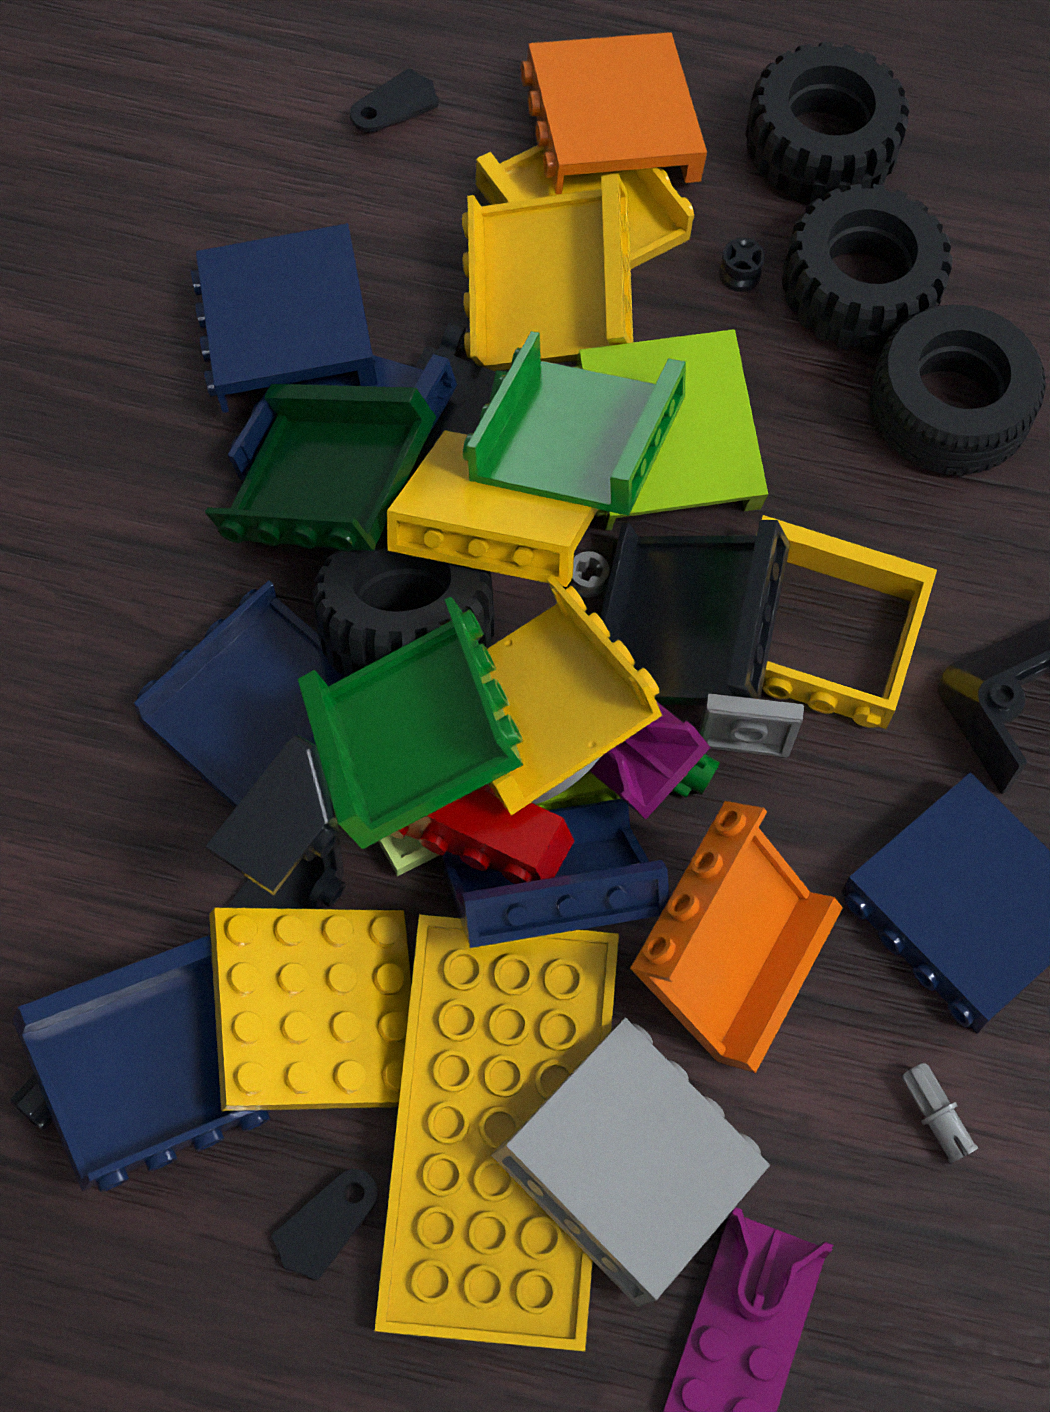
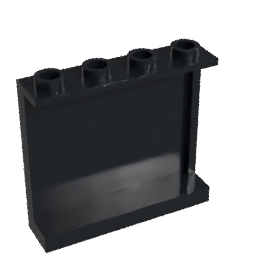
[600,520,790,706]

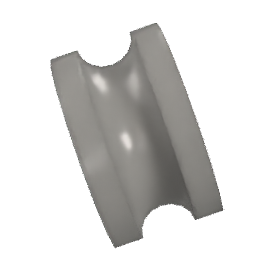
[569,551,610,598]

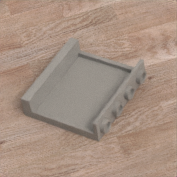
[491,1017,770,1307]

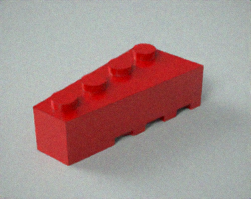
[391,784,575,884]

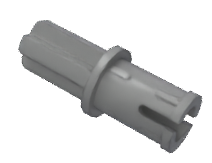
[902,1063,979,1164]

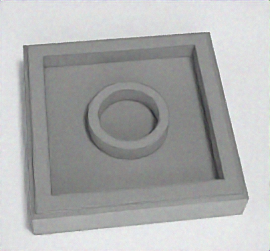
[698,694,804,758]

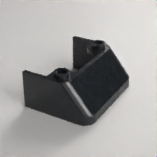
[938,618,1050,794]
[205,735,346,909]

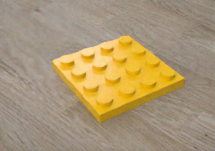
[209,908,412,1111]

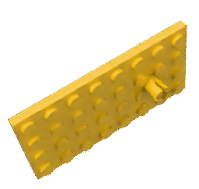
[375,915,619,1351]

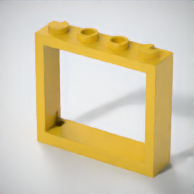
[756,515,937,729]

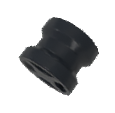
[719,238,765,292]

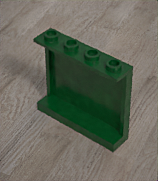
[205,384,436,552]

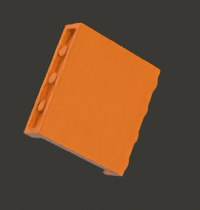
[520,32,707,194]
[630,801,843,1073]

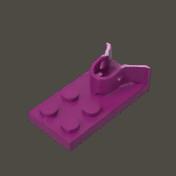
[589,701,711,820]
[662,1207,833,1412]

